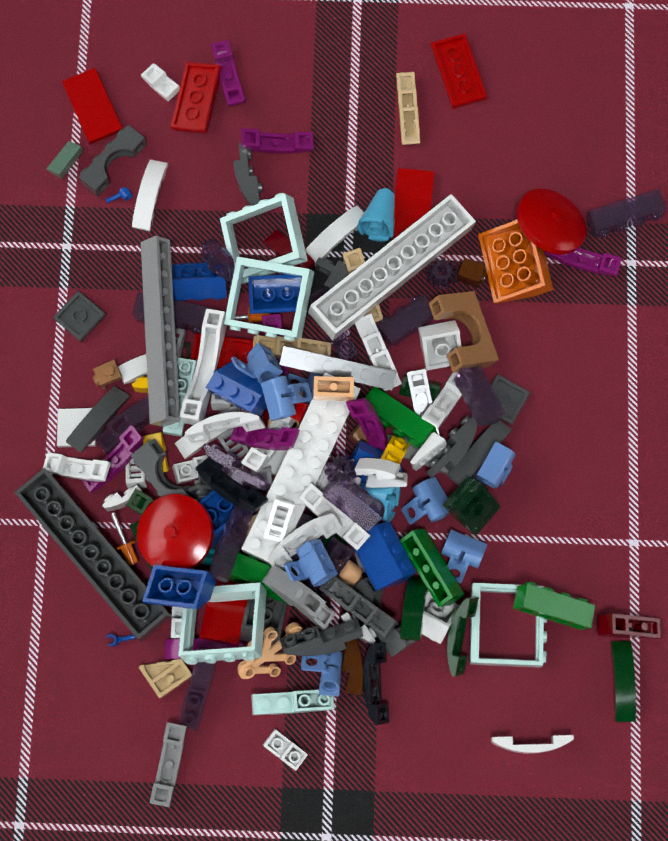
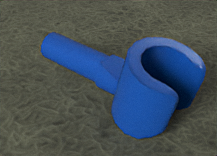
[106,187,133,203]
[106,634,135,647]

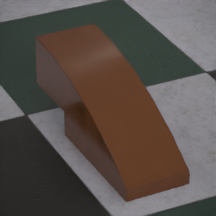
[341,639,363,697]

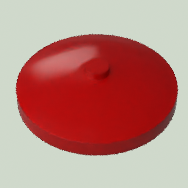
[517,188,586,255]
[137,494,214,569]

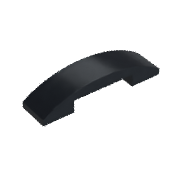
[195,457,268,512]
[363,642,389,725]

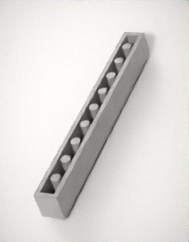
[141,236,180,427]

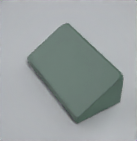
[47,141,83,179]

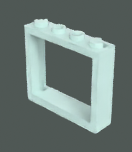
[220,193,308,285]
[224,257,314,341]
[178,583,267,665]
[469,583,547,668]

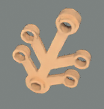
[238,622,303,679]

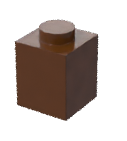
[457,258,487,288]

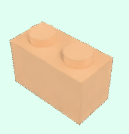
[313,376,354,401]

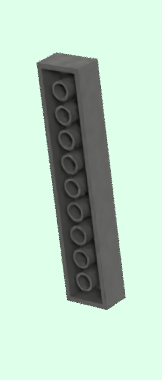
[14,467,171,642]

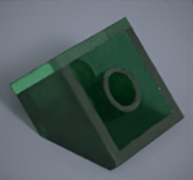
[443,476,501,536]

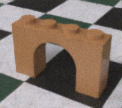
[429,291,499,373]

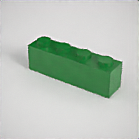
[365,387,437,449]
[400,529,464,607]
[214,547,287,604]
[513,582,595,630]

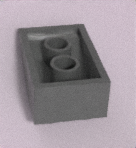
[240,596,288,646]

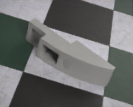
[262,565,335,630]

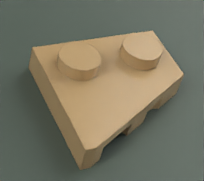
[139,659,193,699]

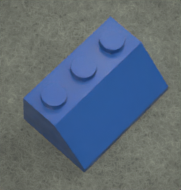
[171,261,228,302]
[248,274,302,314]
[205,362,267,417]
[199,490,255,548]
[354,521,417,592]
[142,565,216,610]

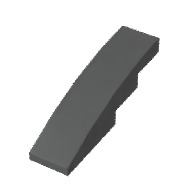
[66,386,130,453]
[447,418,512,488]
[319,576,398,639]

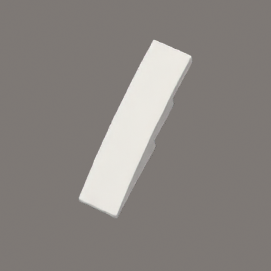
[355,313,402,391]

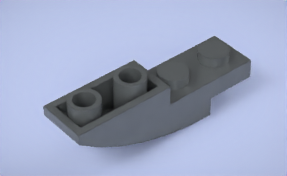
[233,143,263,217]
[426,413,479,478]
[280,619,363,656]

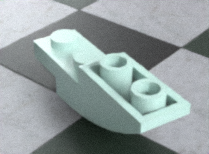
[163,358,197,437]
[251,690,334,715]

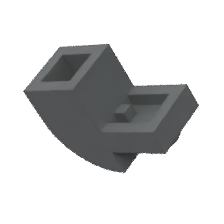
[315,257,348,292]

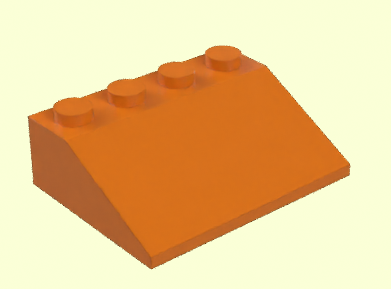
[478,220,553,304]

